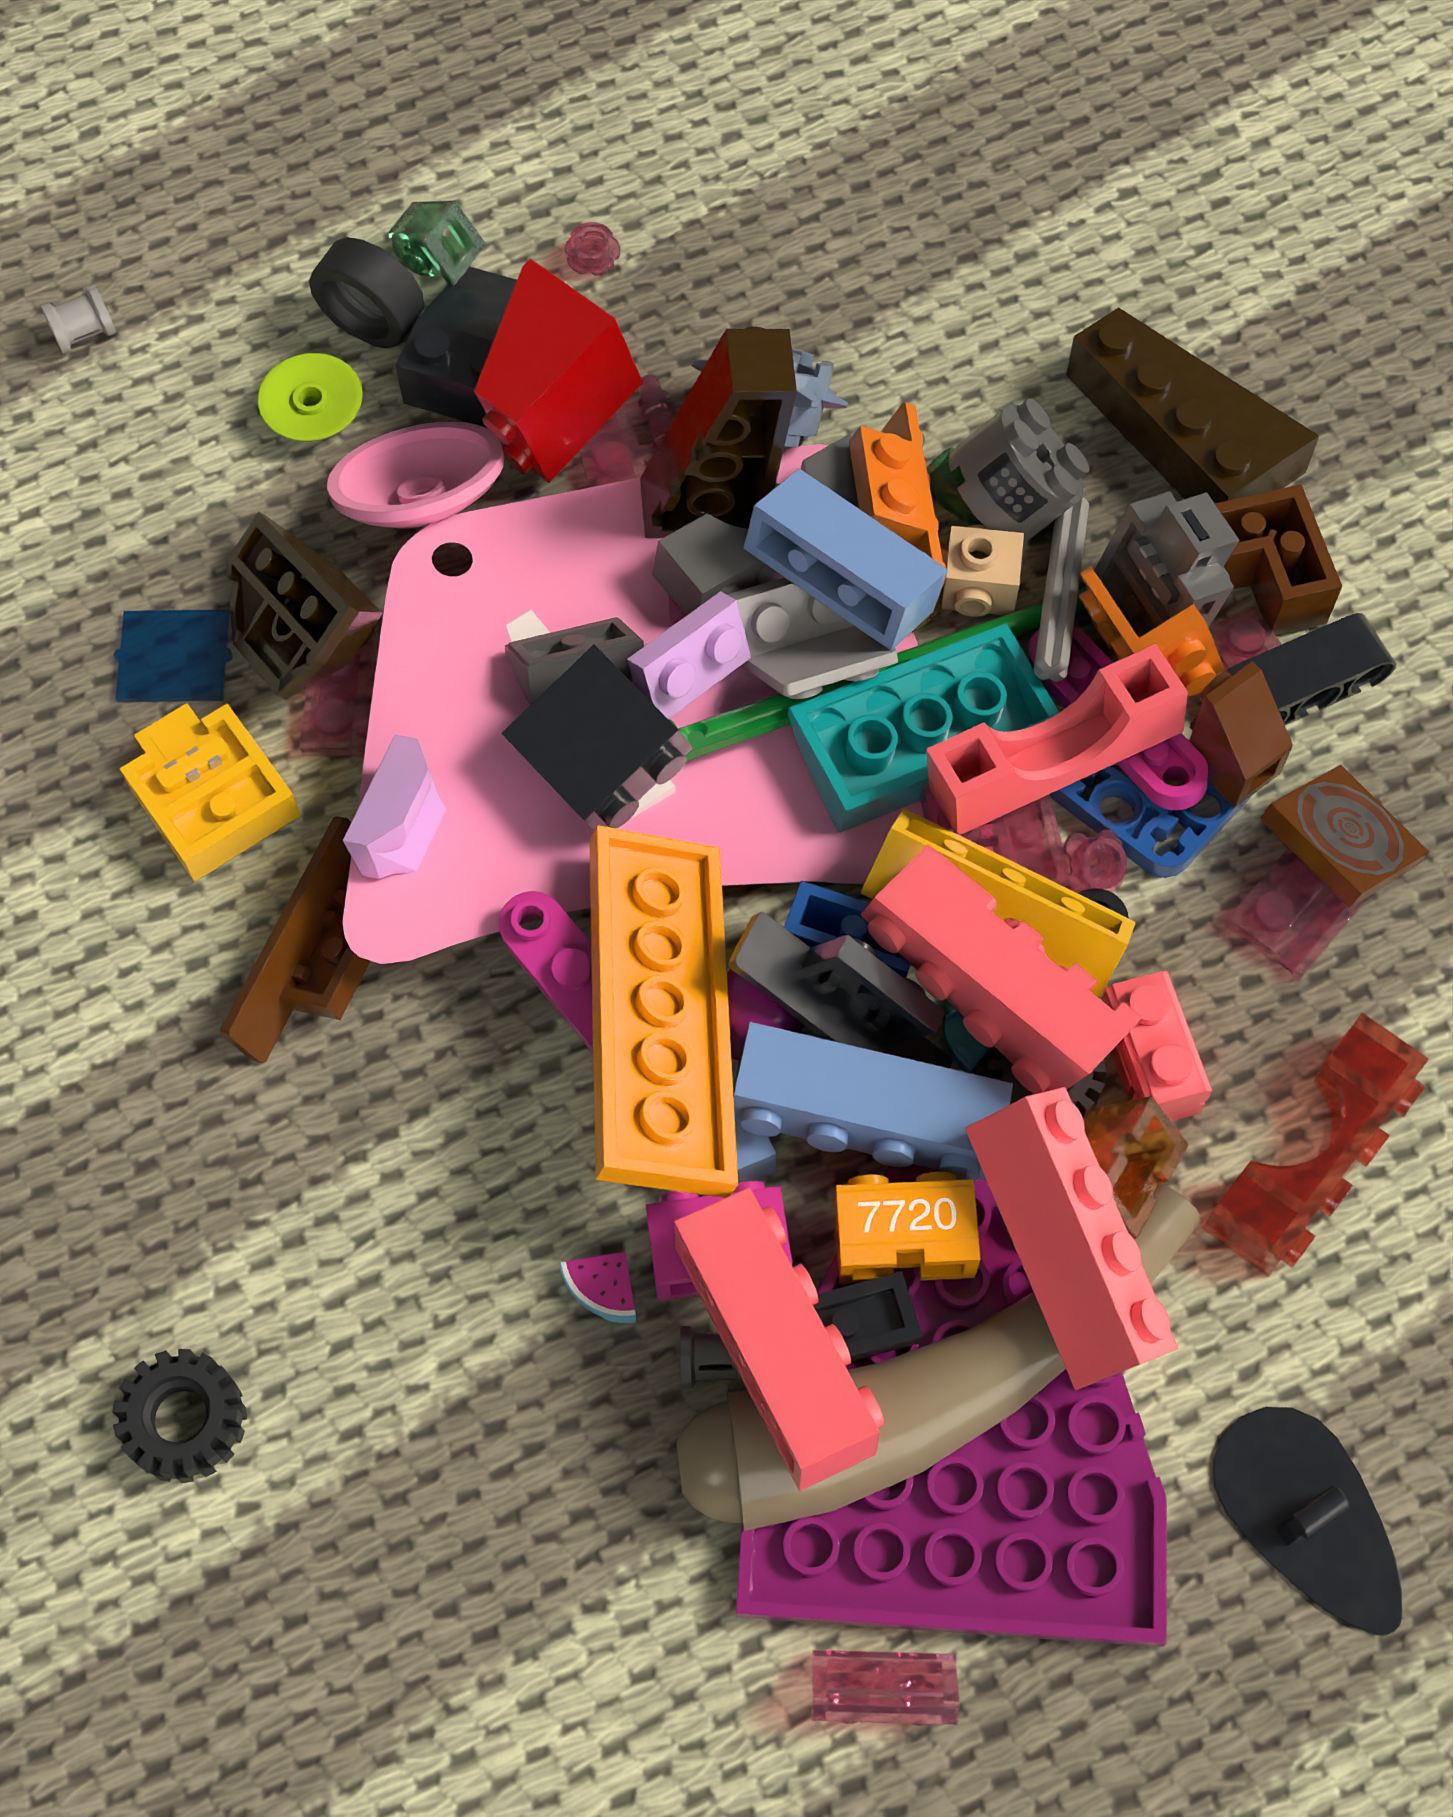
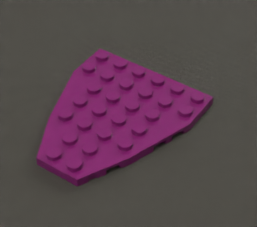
[736,1164,1167,1647]

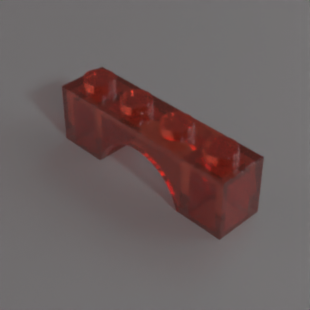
[1202,1013,1429,1277]

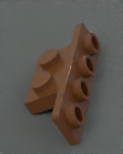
[220,816,371,1063]

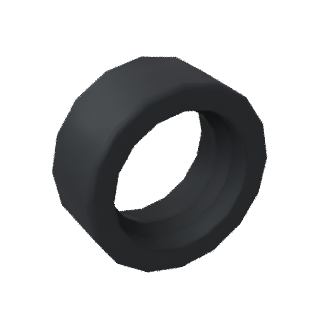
[308,237,425,349]

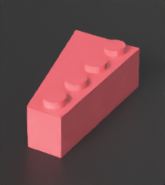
[861,844,1143,1094]

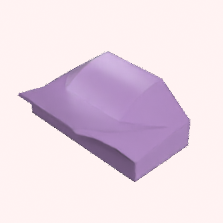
[343,734,446,879]

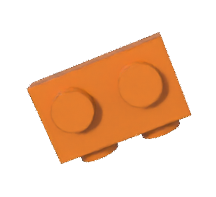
[1079,566,1225,696]

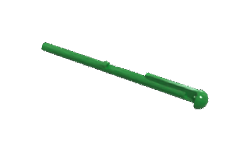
[668,588,1088,765]

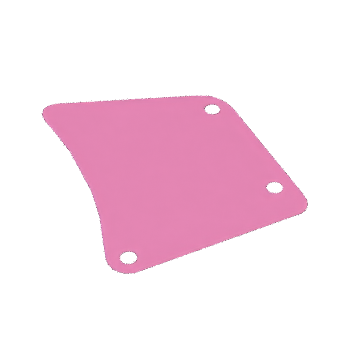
[343,444,997,964]

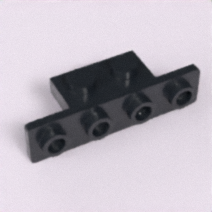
[728,912,952,1069]

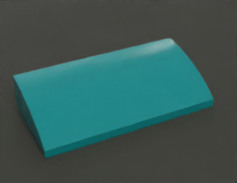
[787,623,1059,833]

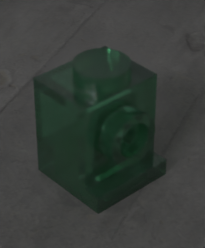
[387,200,487,284]

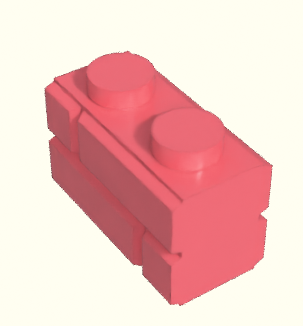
[1101,971,1212,1130]

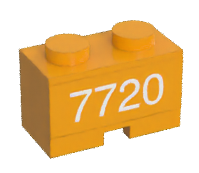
[834,1172,981,1284]

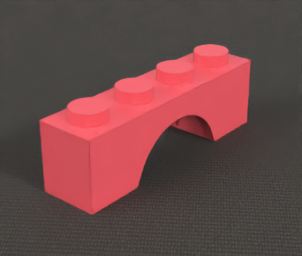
[926,644,1188,835]

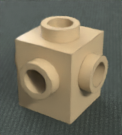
[941,525,1024,617]

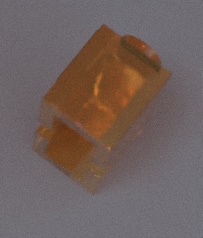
[1084,1096,1189,1239]

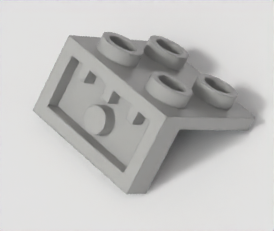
[726,577,898,699]

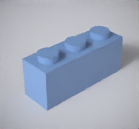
[743,468,948,650]

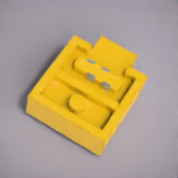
[119,703,301,882]

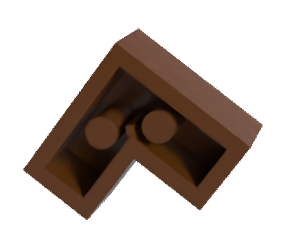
[1215,484,1343,636]

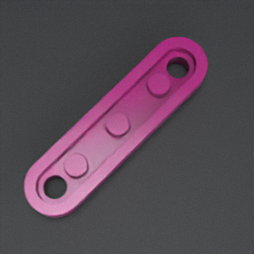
[1029,626,1208,810]
[499,891,593,1054]

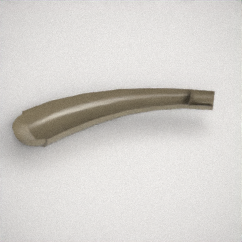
[677,1181,1201,1531]

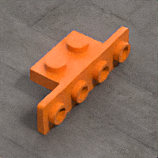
[849,402,946,589]

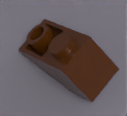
[1189,661,1293,808]

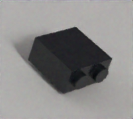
[501,644,693,830]

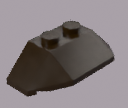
[226,512,383,700]

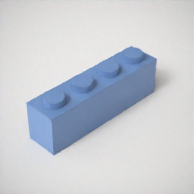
[733,1022,1013,1182]

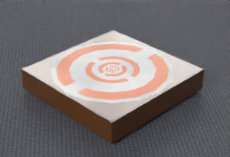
[1260,764,1429,908]

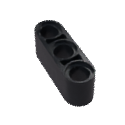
[1226,613,1397,725]

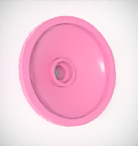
[327,422,505,529]

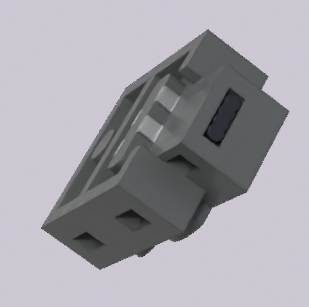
[1094,491,1239,638]

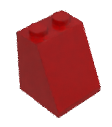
[474,258,643,483]

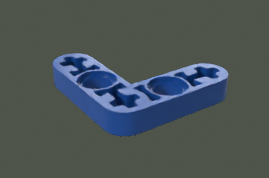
[1048,766,1255,878]

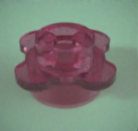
[1063,829,1127,893]

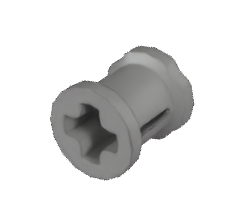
[41,284,116,354]

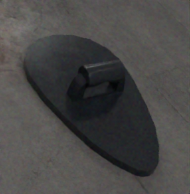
[1213,1407,1402,1636]

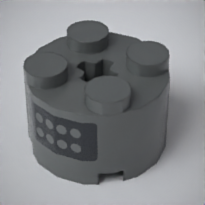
[949,398,1089,544]

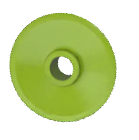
[258,353,363,442]

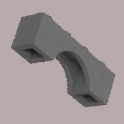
[652,434,859,616]

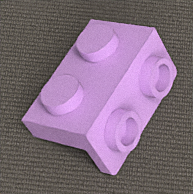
[627,591,751,719]

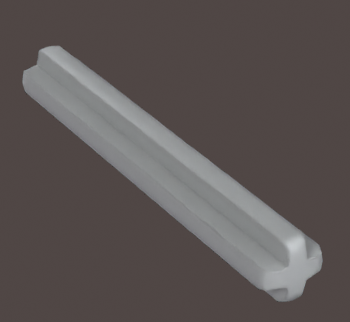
[1034,497,1089,682]

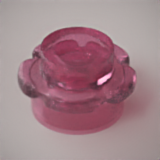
[565,222,620,276]

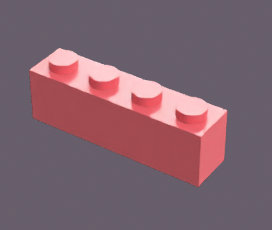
[965,1087,1178,1391]
[674,1188,884,1491]

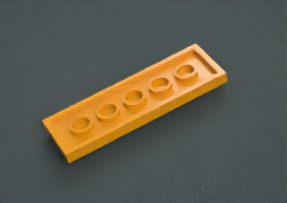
[589,825,738,1198]

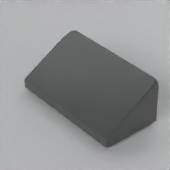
[505,617,644,705]

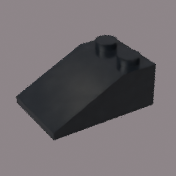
[395,265,517,428]

